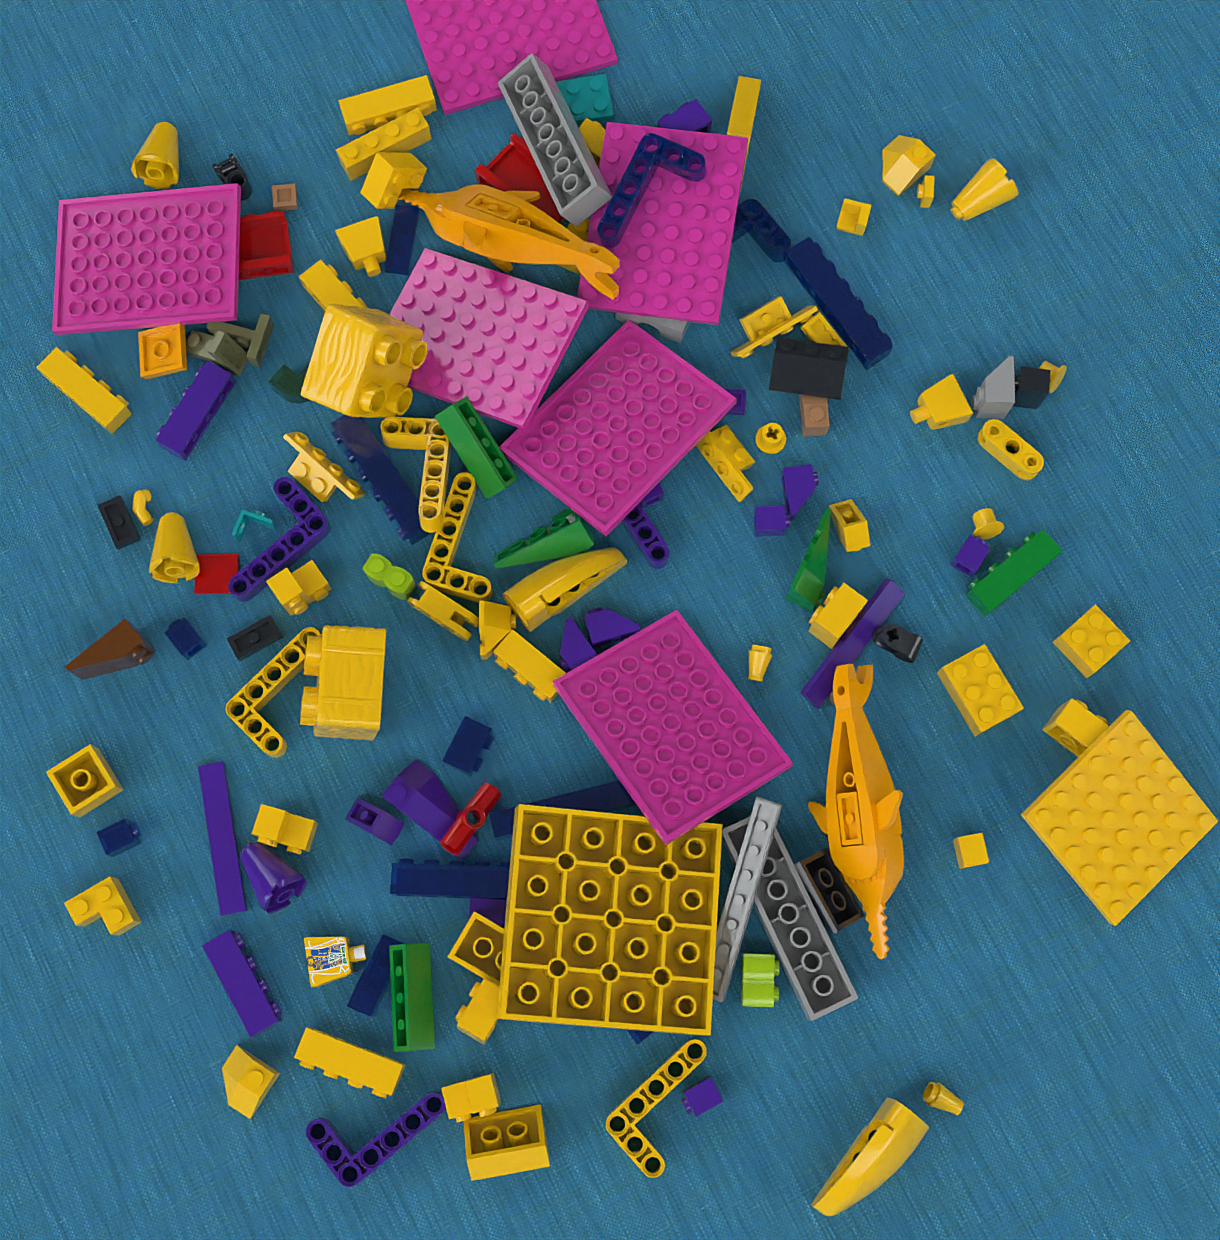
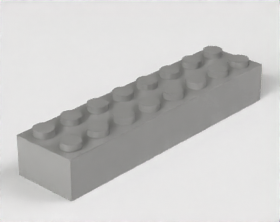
[497,53,613,227]
[722,816,859,1021]

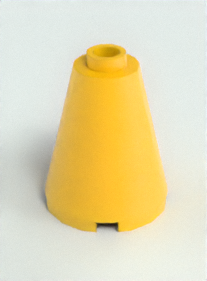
[131,122,179,189]
[950,158,1019,221]
[149,512,200,583]

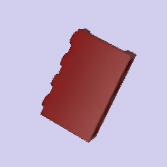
[475,133,564,223]
[239,211,294,281]

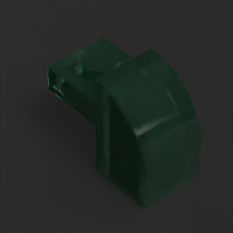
[269,363,310,404]

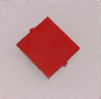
[194,554,239,595]

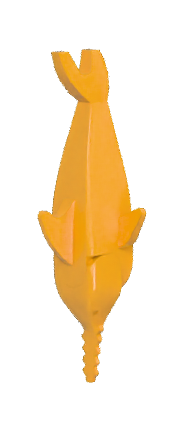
[398,185,620,300]
[808,664,904,959]

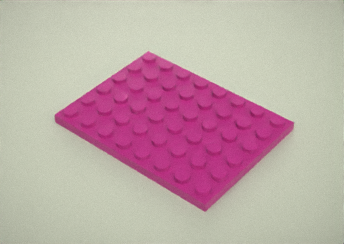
[405,0,618,116]
[577,122,748,325]
[52,183,241,335]
[389,248,589,430]
[499,320,737,536]
[553,610,793,845]

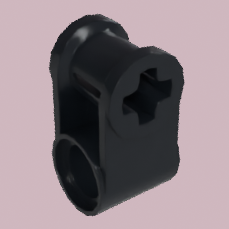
[212,153,252,201]
[872,624,923,663]

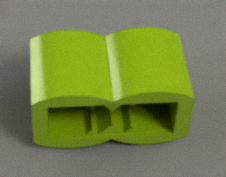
[362,554,416,600]
[741,953,779,1007]

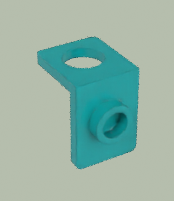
[232,510,277,542]

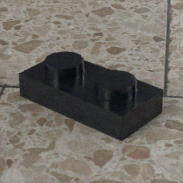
[98,495,141,550]
[226,615,284,661]

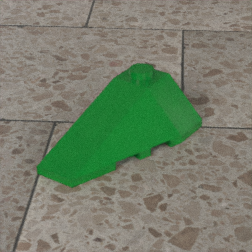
[493,508,594,568]
[785,508,831,611]

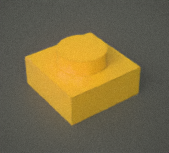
[917,175,934,208]

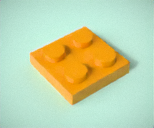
[138,324,187,380]

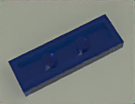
[384,205,420,275]

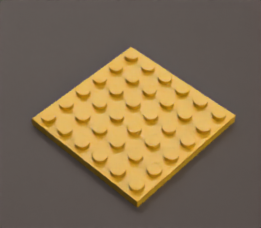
[1021,710,1218,926]

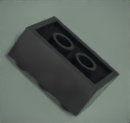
[769,337,849,400]
[794,848,864,935]

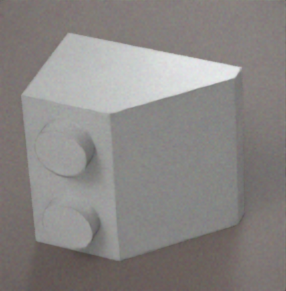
[971,356,1015,419]

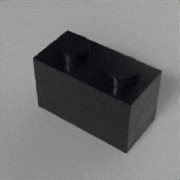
[1013,366,1051,409]

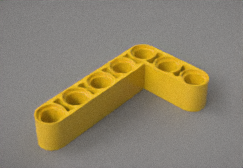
[727,76,761,192]
[381,417,452,533]
[422,472,493,603]
[226,627,321,758]
[605,1039,707,1178]

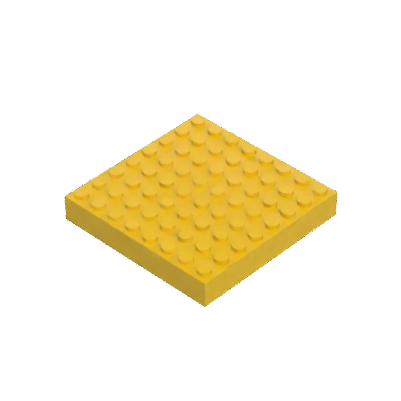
[497,804,722,1036]

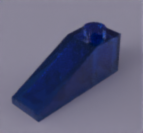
[347,934,404,1017]

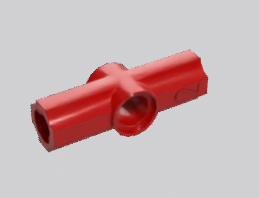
[439,782,502,856]

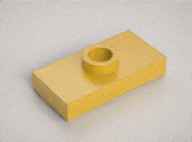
[800,312,847,347]

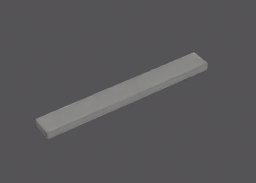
[713,797,783,1002]

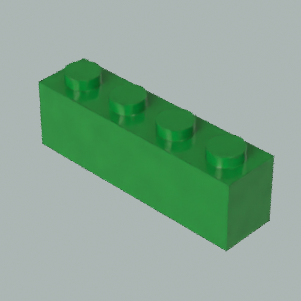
[435,396,519,499]
[966,529,1063,617]
[389,943,435,1052]

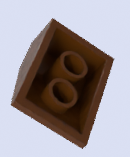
[65,619,156,680]

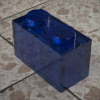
[442,716,495,777]

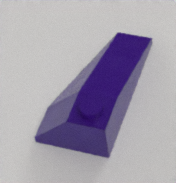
[381,759,479,860]

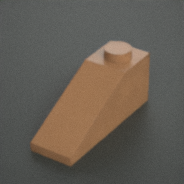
[799,394,830,437]

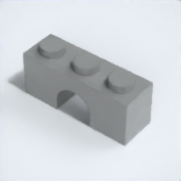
[615,313,690,343]

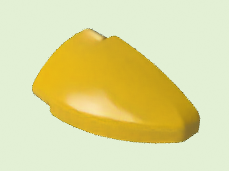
[502,547,627,632]
[811,1097,929,1216]

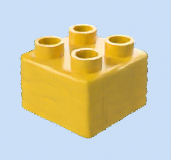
[301,304,428,418]
[300,625,386,741]

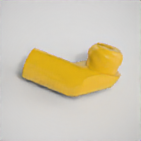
[132,489,154,526]

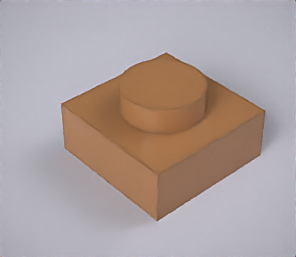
[272,184,298,211]

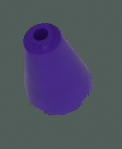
[240,842,307,914]

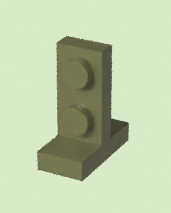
[207,313,274,368]
[186,330,248,376]

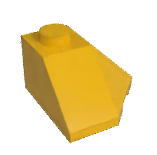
[882,135,936,197]
[479,601,516,660]
[222,1045,280,1119]

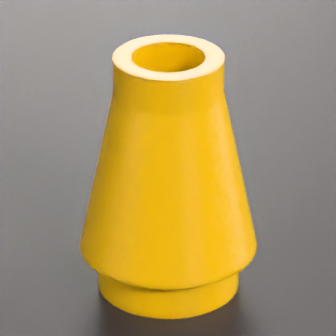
[748,644,773,682]
[923,1082,964,1115]

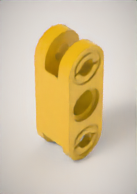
[977,419,1044,480]
[407,581,479,641]

